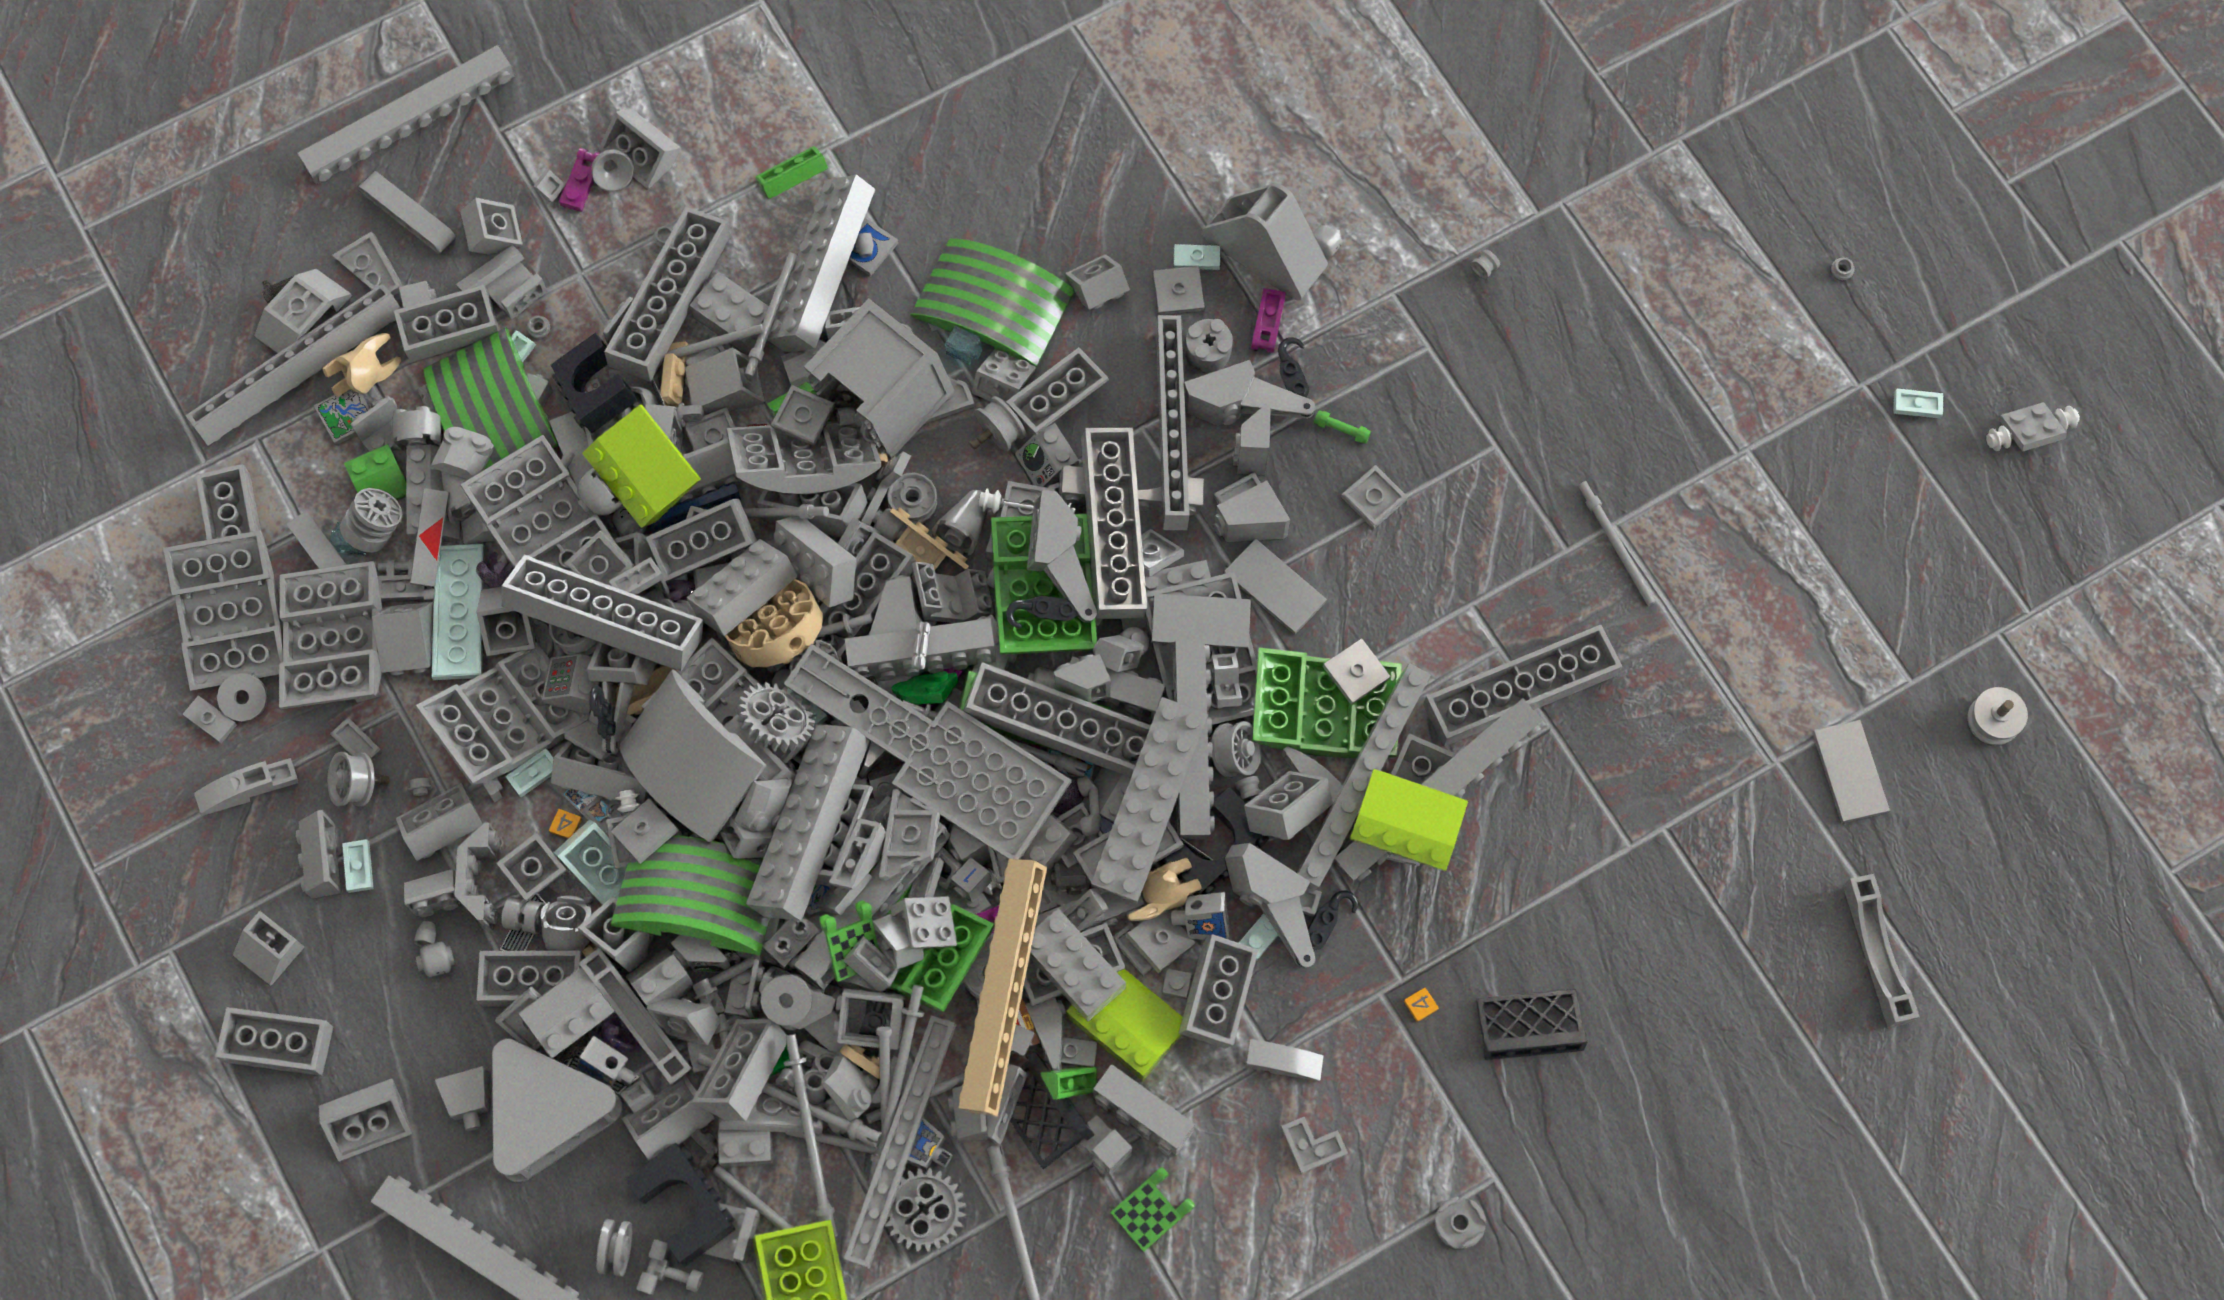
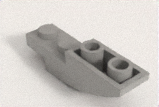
[194,758,298,816]

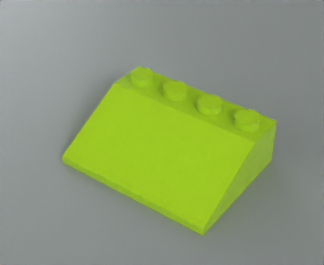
[582,404,701,528]
[1350,769,1468,872]
[1066,969,1183,1081]
[752,1220,847,1300]

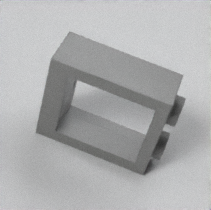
[609,557,674,603]
[833,988,905,1050]

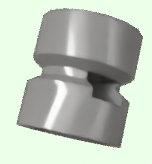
[502,897,545,934]

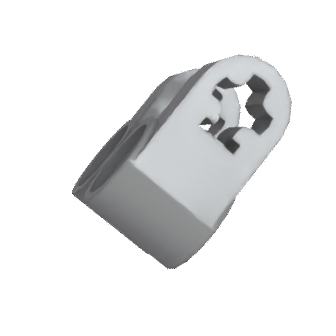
[776,1041,835,1105]

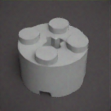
[1185,319,1233,373]
[392,406,441,451]
[540,896,592,952]

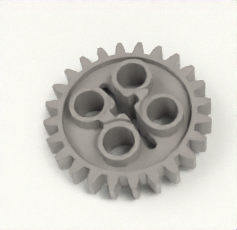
[735,682,815,752]
[885,1168,966,1253]

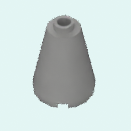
[441,471,476,524]
[932,490,988,555]

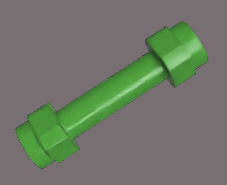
[1314,410,1371,444]

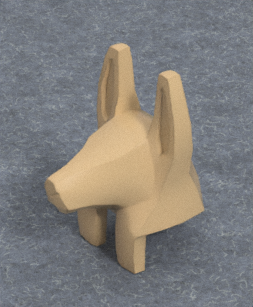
[322,333,401,397]
[1127,858,1202,921]

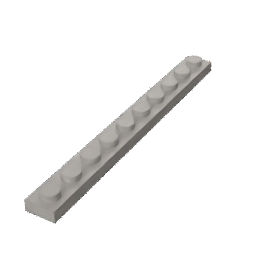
[844,1015,956,1268]

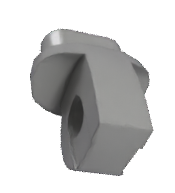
[675,403,704,427]
[692,978,725,1015]

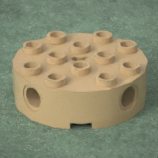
[725,579,823,667]

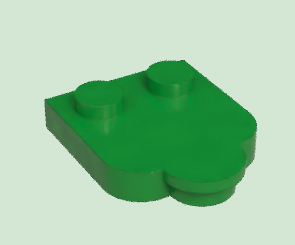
[891,671,958,704]

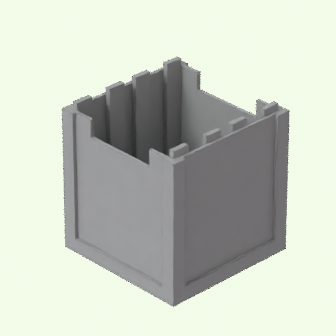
[804,298,955,458]

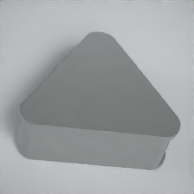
[1202,183,1328,300]
[492,1039,623,1183]

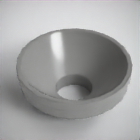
[592,150,634,191]

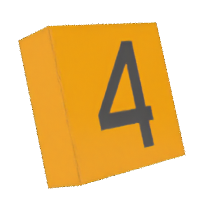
[549,809,582,839]
[1403,987,1439,1022]

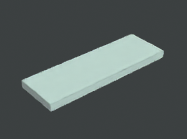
[432,544,485,680]

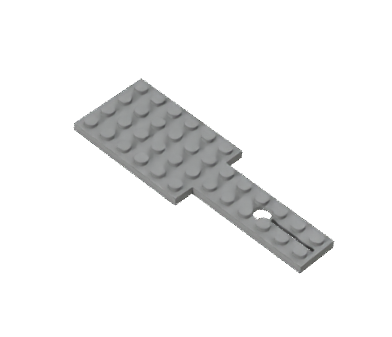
[784,643,1072,859]

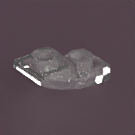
[548,862,596,907]

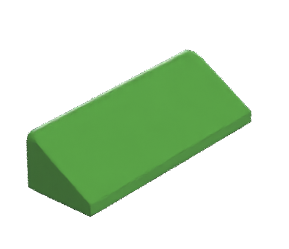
[755,146,828,199]
[1041,1067,1097,1099]

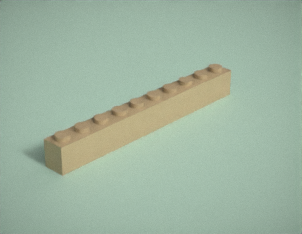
[959,859,1047,1116]

